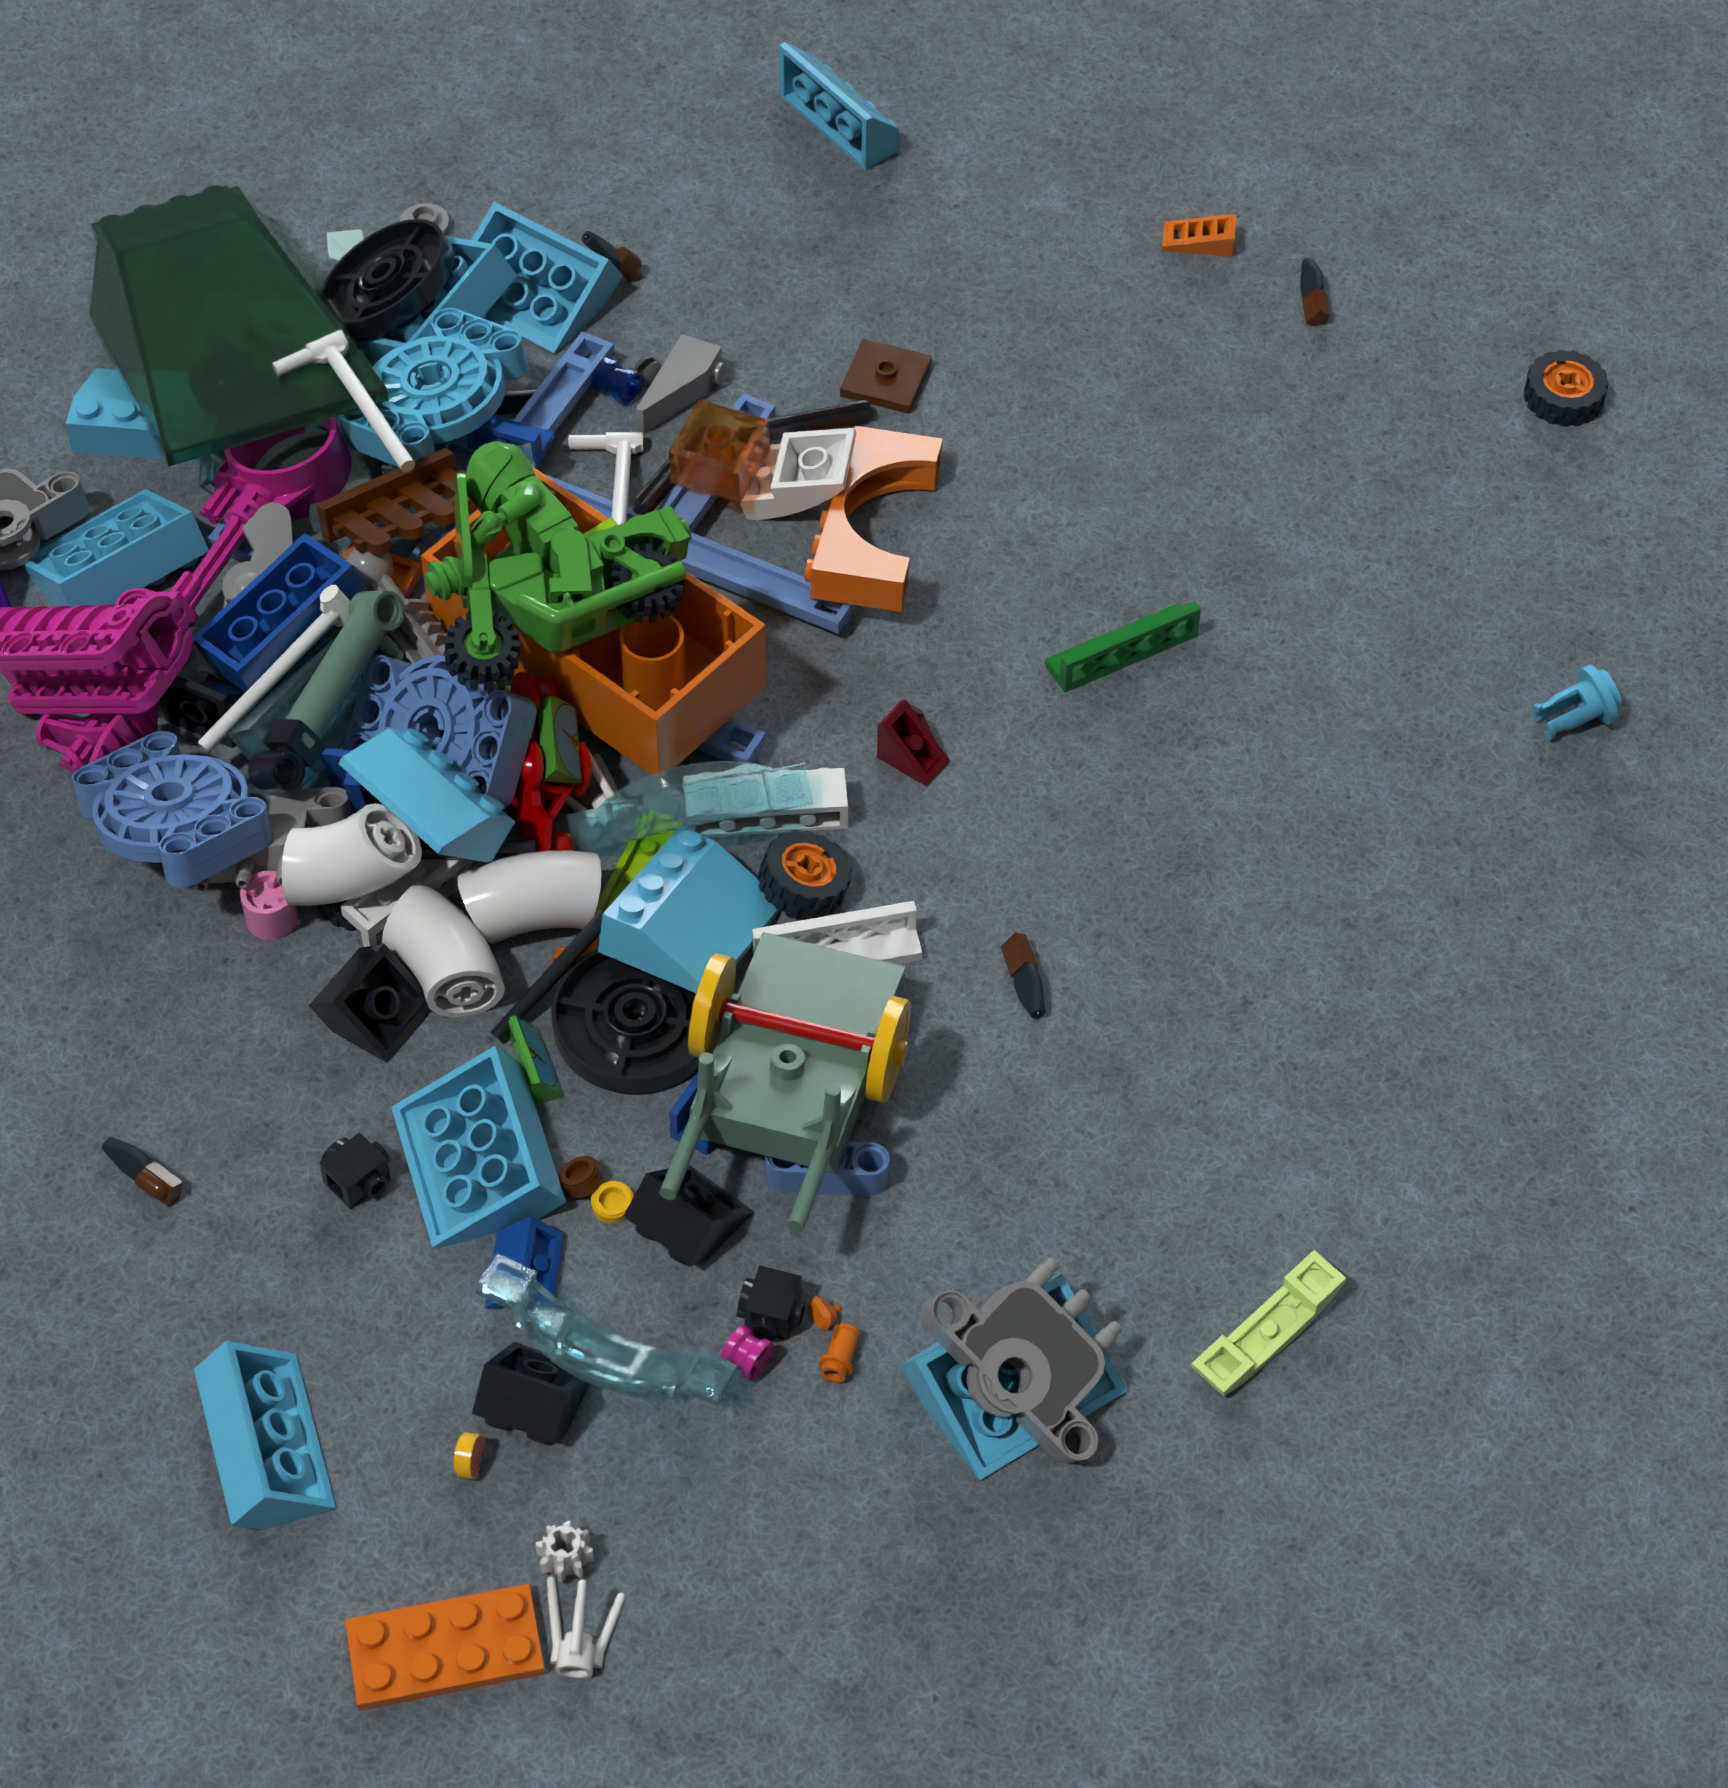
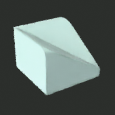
[327,229,364,270]

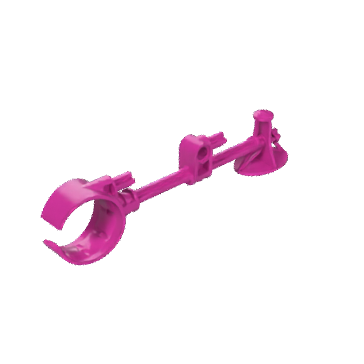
[36,399,352,775]

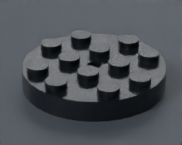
[319,219,455,339]
[551,948,699,1094]

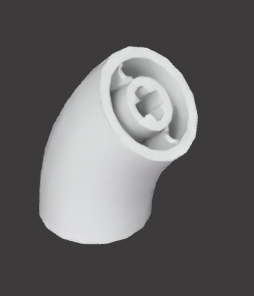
[282,803,422,906]
[457,850,601,944]
[382,882,505,1018]

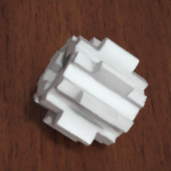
[536,1521,594,1583]

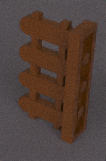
[316,448,477,555]

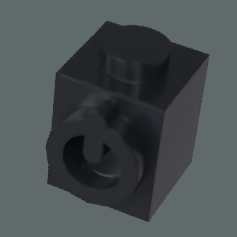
[319,1132,391,1210]
[736,1265,805,1341]

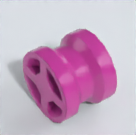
[720,1325,775,1381]

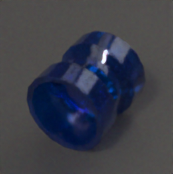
[591,357,643,405]

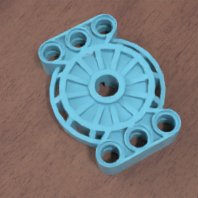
[337,308,529,467]

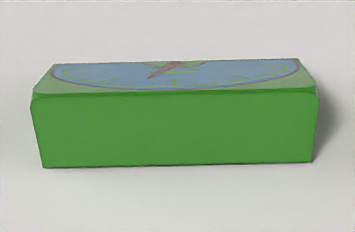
[537,696,582,784]
[508,1015,565,1105]

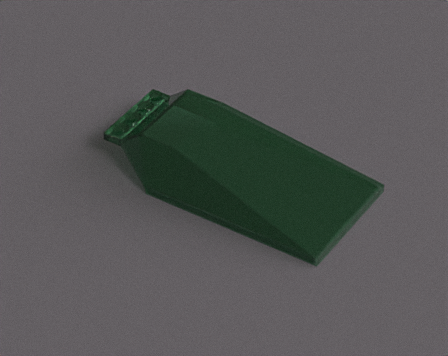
[90,185,389,467]

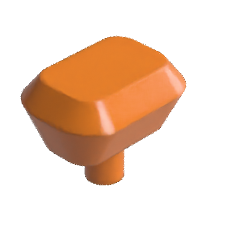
[808,1296,841,1331]

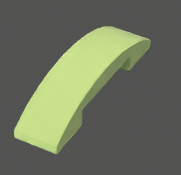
[1191,1250,1346,1396]

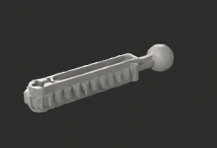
[346,548,447,664]

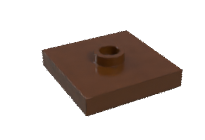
[840,338,932,414]

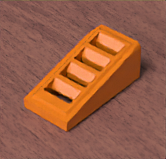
[1162,215,1236,257]

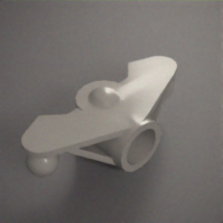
[210,502,293,682]

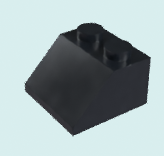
[160,665,257,748]
[309,944,431,1062]
[623,1165,754,1265]
[472,1342,596,1443]

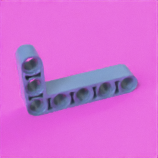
[765,1141,890,1196]

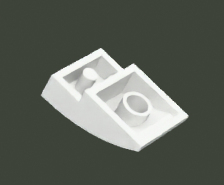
[739,428,857,520]

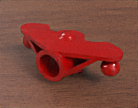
[510,672,592,852]

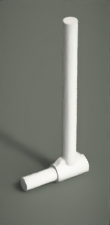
[272,330,415,472]
[569,432,644,524]
[198,585,351,753]

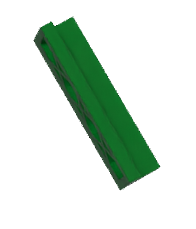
[1045,601,1201,693]

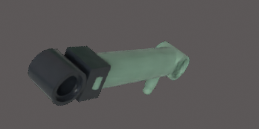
[248,591,405,791]

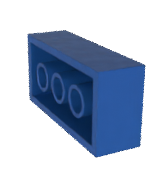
[192,533,368,692]

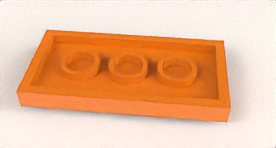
[345,1584,545,1711]

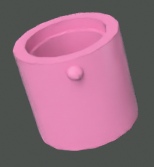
[240,870,301,940]

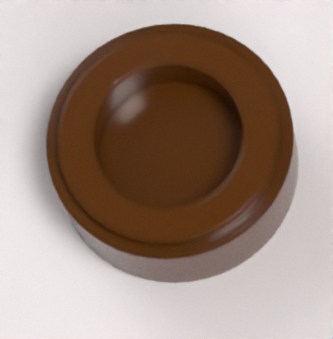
[558,1156,604,1198]

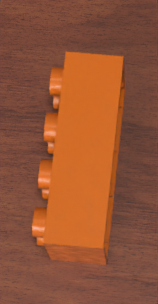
[421,467,767,781]

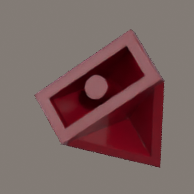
[877,699,950,786]

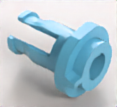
[1532,664,1622,740]

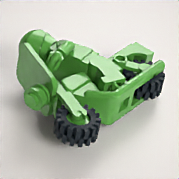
[424,441,691,691]

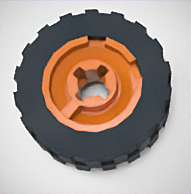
[1524,350,1609,427]
[757,830,852,920]

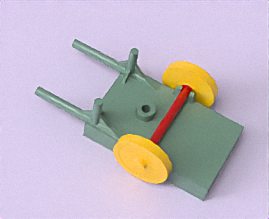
[659,932,911,1233]

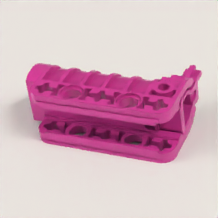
[0,571,203,714]

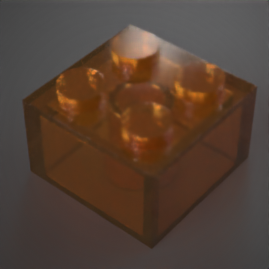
[668,399,771,503]

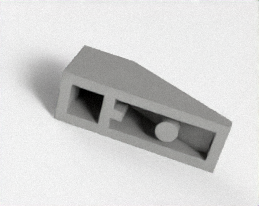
[636,334,726,434]

